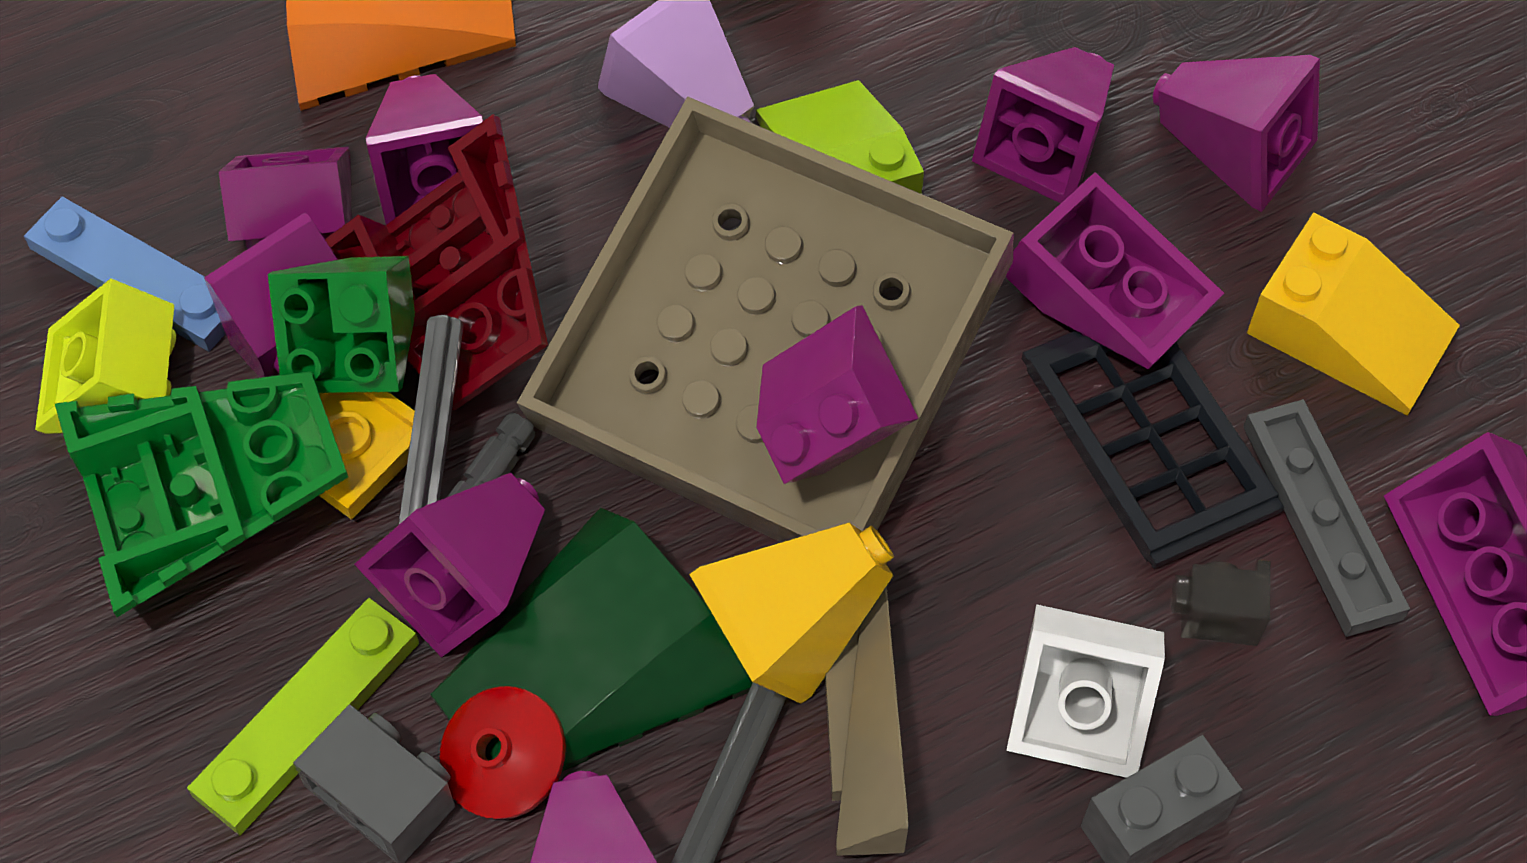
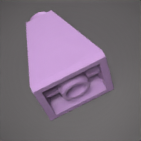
[598,0,754,128]

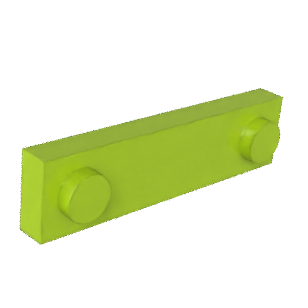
[187,598,419,836]

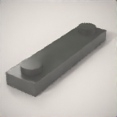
[1243,399,1410,637]

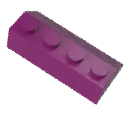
[1383,432,1527,716]

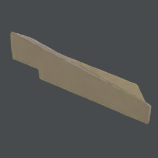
[825,586,908,856]

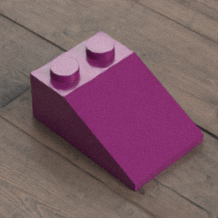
[1006,172,1224,369]

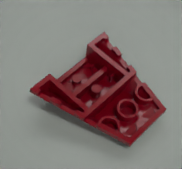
[325,114,548,411]

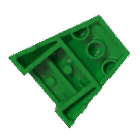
[54,371,348,617]

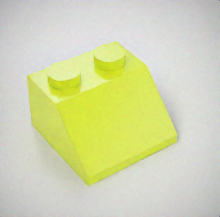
[35,278,176,434]

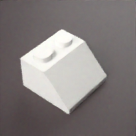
[1006,604,1165,778]

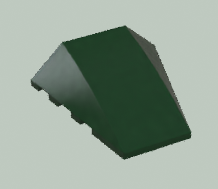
[431,507,752,771]

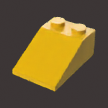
[1247,212,1460,416]

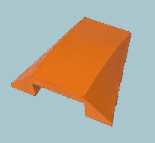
[286,0,516,111]

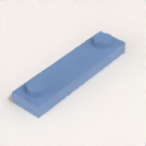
[24,197,226,352]

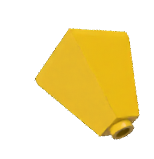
[689,522,894,704]

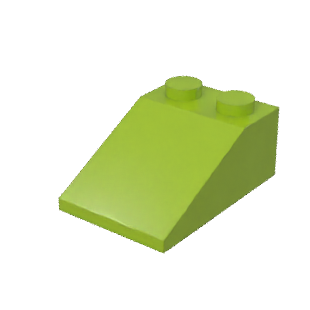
[756,80,924,194]

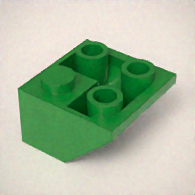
[268,256,415,393]

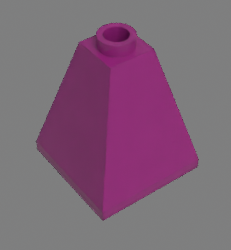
[972,47,1114,203]
[1153,55,1320,212]
[365,74,483,225]
[354,473,545,658]
[530,771,657,863]

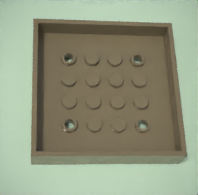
[517,96,1014,543]

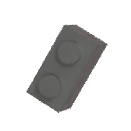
[293,704,455,863]
[1080,735,1243,863]

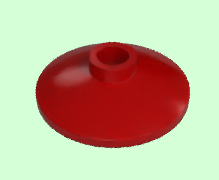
[440,686,566,819]

